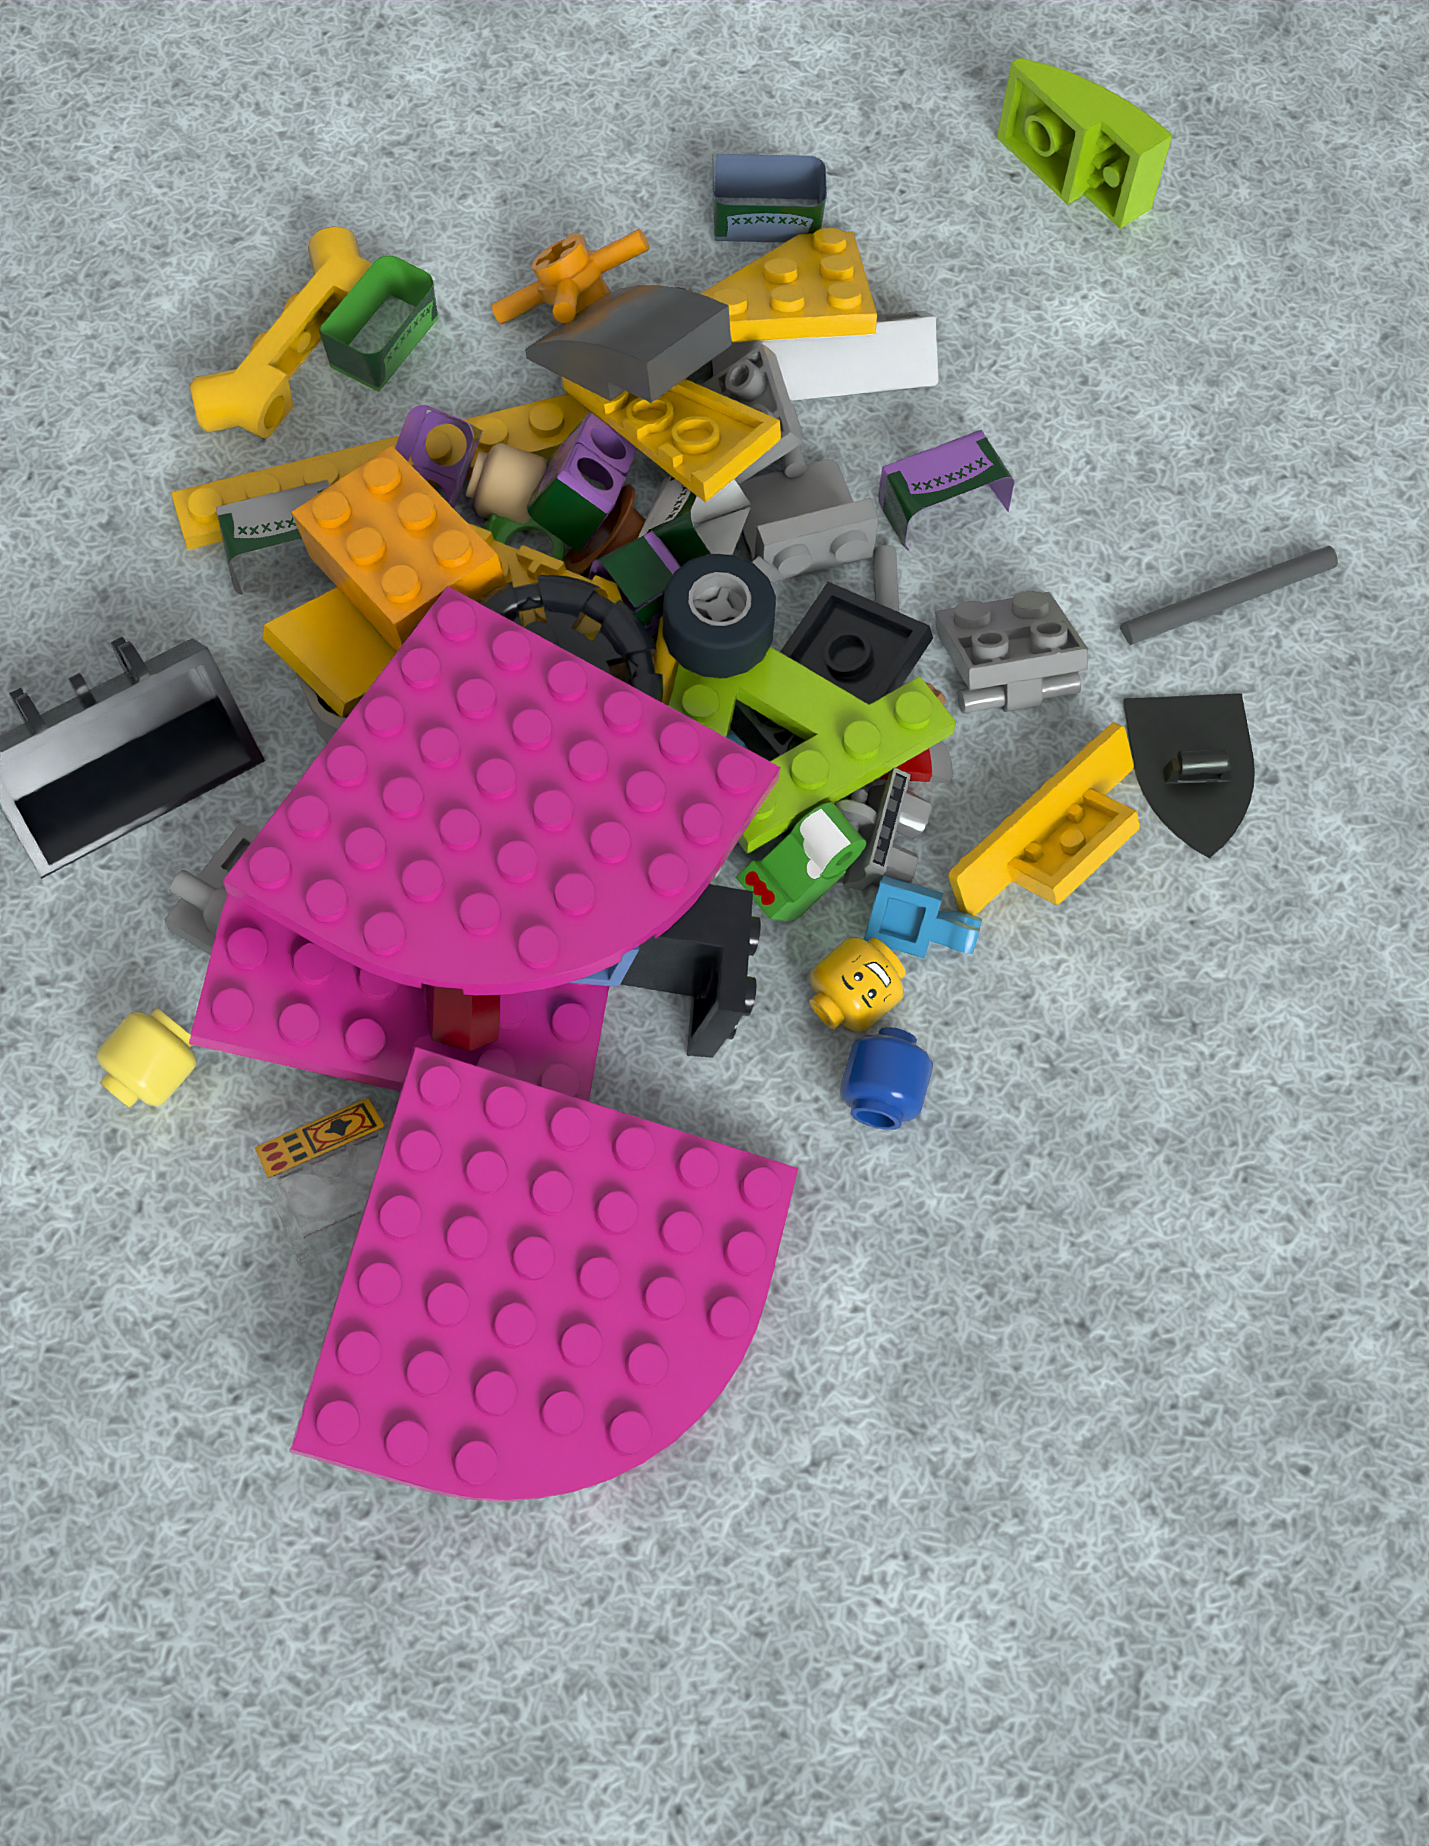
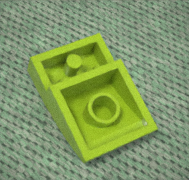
[997,57,1173,229]

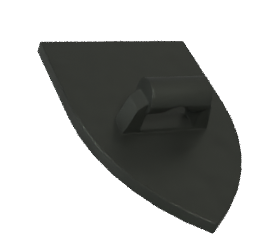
[1123,693,1255,859]

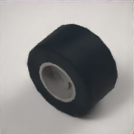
[662,554,776,678]

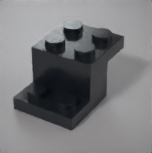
[620,884,761,1058]

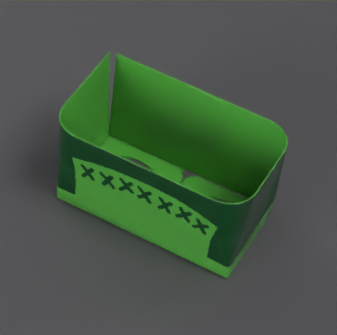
[319,255,438,392]

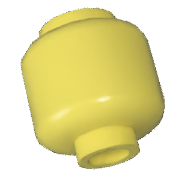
[96,1008,196,1108]

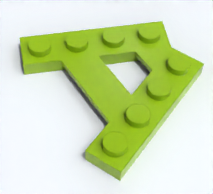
[669,647,956,854]

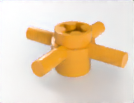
[491,229,650,324]

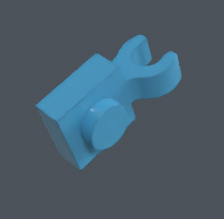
[864,875,982,959]

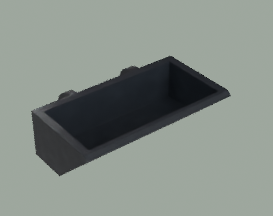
[0,636,265,879]

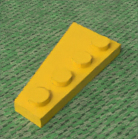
[562,377,781,503]

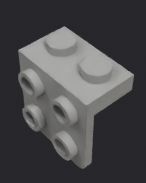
[733,459,879,583]

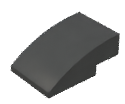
[525,285,732,403]

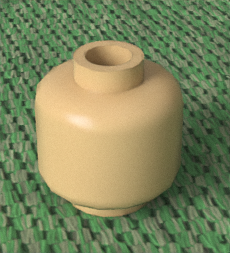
[466,443,547,524]

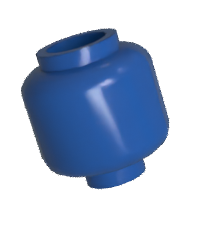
[840,1027,933,1130]

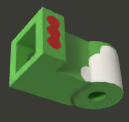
[735,802,866,922]

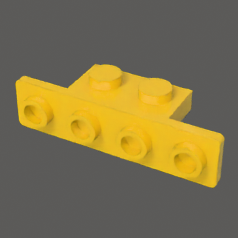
[948,722,1141,916]

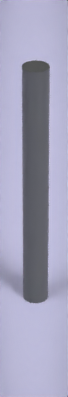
[1120,545,1338,645]

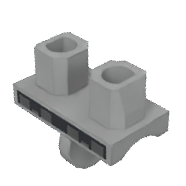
[834,768,932,891]

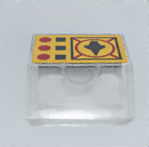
[249,1094,390,1266]

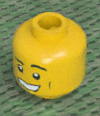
[809,937,906,1033]

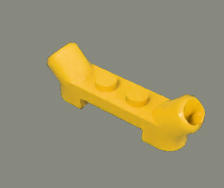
[190,226,373,439]

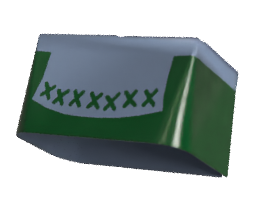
[712,154,827,242]

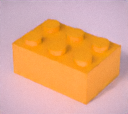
[291,445,506,652]

